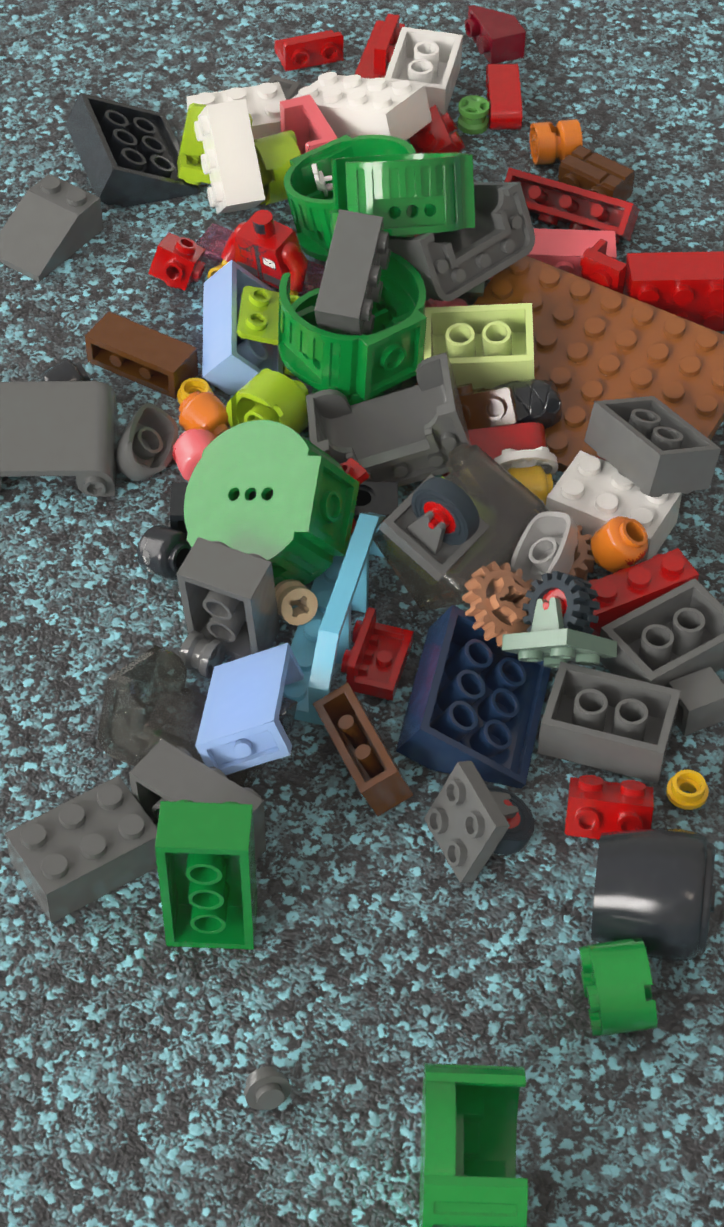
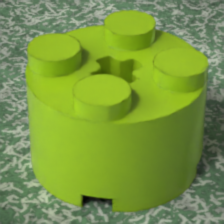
[254,130,301,205]
[226,368,309,434]

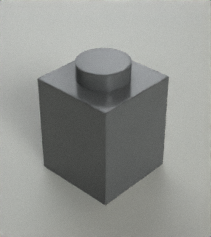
[668,666,724,736]

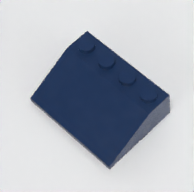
[396,605,551,789]

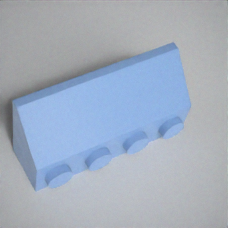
[202,260,283,395]

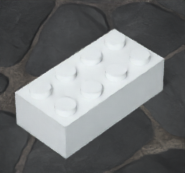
[291,72,432,141]

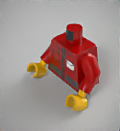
[207,210,308,296]

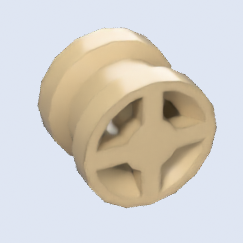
[275,579,318,626]

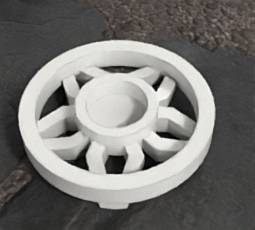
[488,446,558,483]

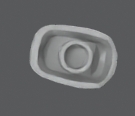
[510,511,578,591]

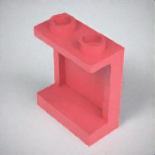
[280,95,337,155]

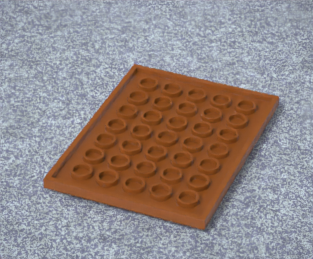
[415,256,724,473]

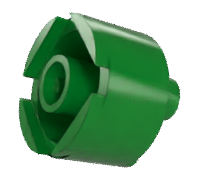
[579,938,657,1036]

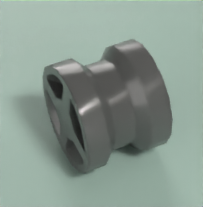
[178,630,226,679]

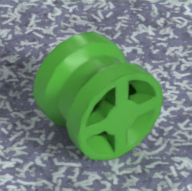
[458,95,490,135]

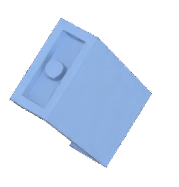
[195,643,304,775]

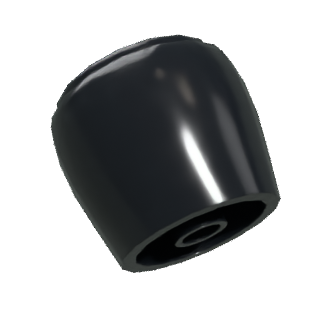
[591,828,716,961]

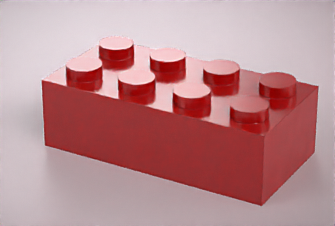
[623,251,724,332]

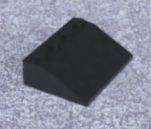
[66,93,200,207]

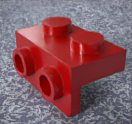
[274,30,344,72]
[409,105,466,153]
[580,239,627,294]
[341,607,414,701]
[564,775,654,840]

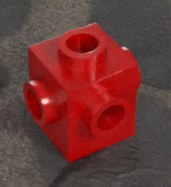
[148,232,206,291]

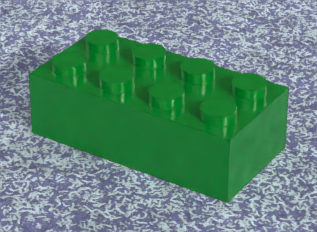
[155,800,258,950]

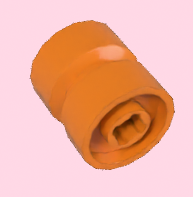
[529,119,583,165]

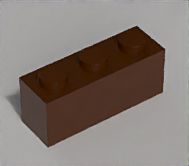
[85,311,199,399]
[313,682,414,816]

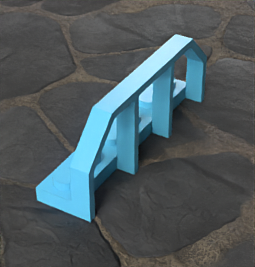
[279,512,388,725]

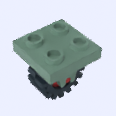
[502,571,617,668]

